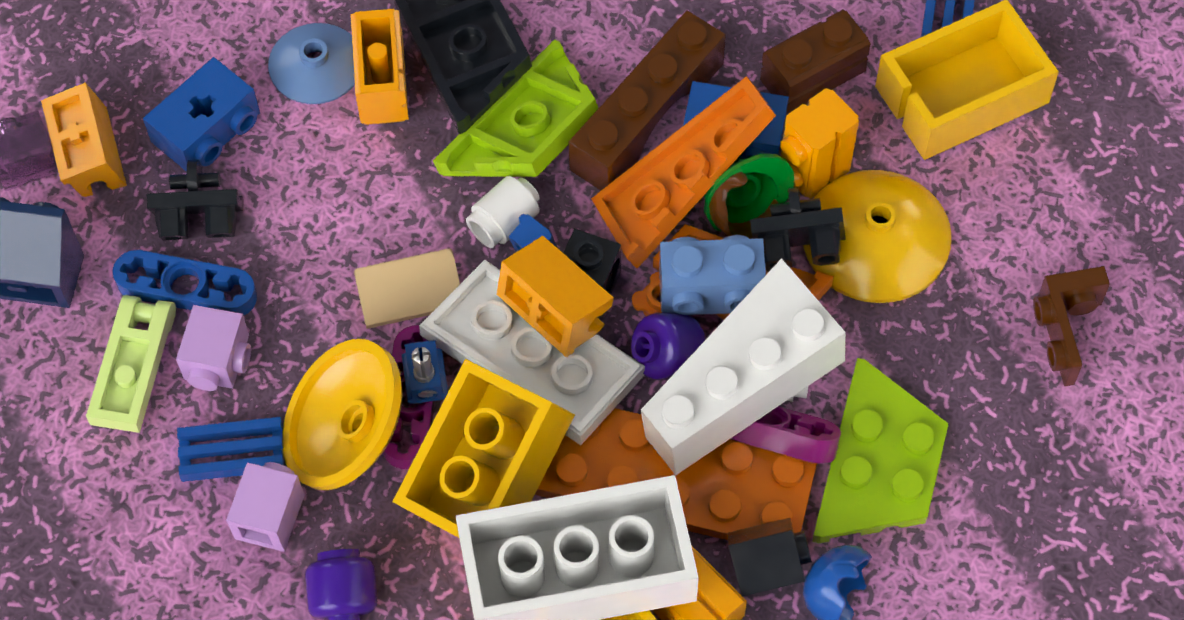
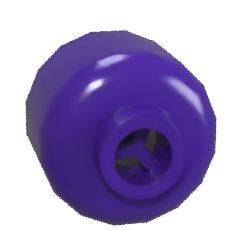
[631,313,706,380]
[305,549,378,620]

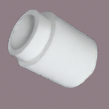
[466,176,540,248]

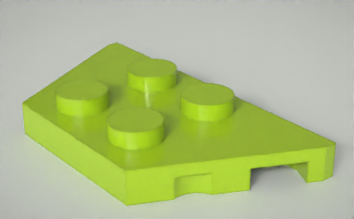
[433,39,599,177]
[812,358,948,543]

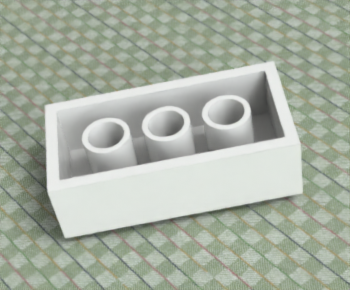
[456,475,699,620]

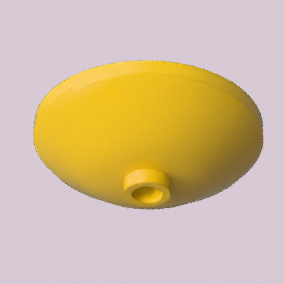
[803,170,951,303]
[282,339,402,490]

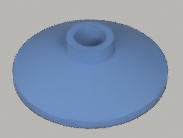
[268,23,355,104]

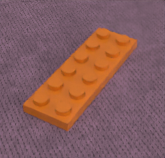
[535,408,817,540]

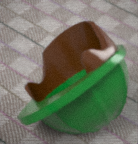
[704,154,794,239]

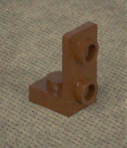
[1033,266,1110,387]

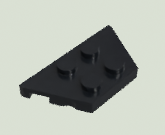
[394,0,532,134]

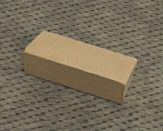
[354,249,460,329]

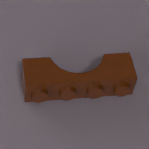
[568,10,726,191]

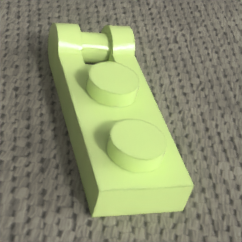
[86,295,176,433]

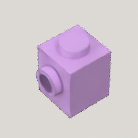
[176,305,251,391]
[226,462,305,552]

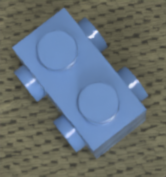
[659,235,766,315]

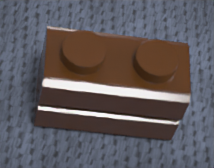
[760,9,871,114]

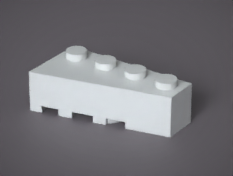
[641,258,846,475]

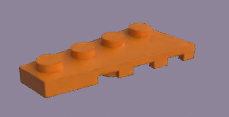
[591,76,776,269]

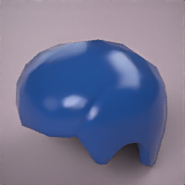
[803,545,872,620]

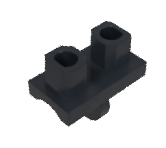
[147,159,244,241]
[750,186,846,272]

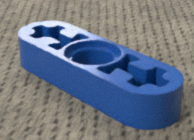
[112,250,257,316]

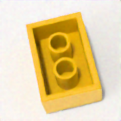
[392,359,575,538]

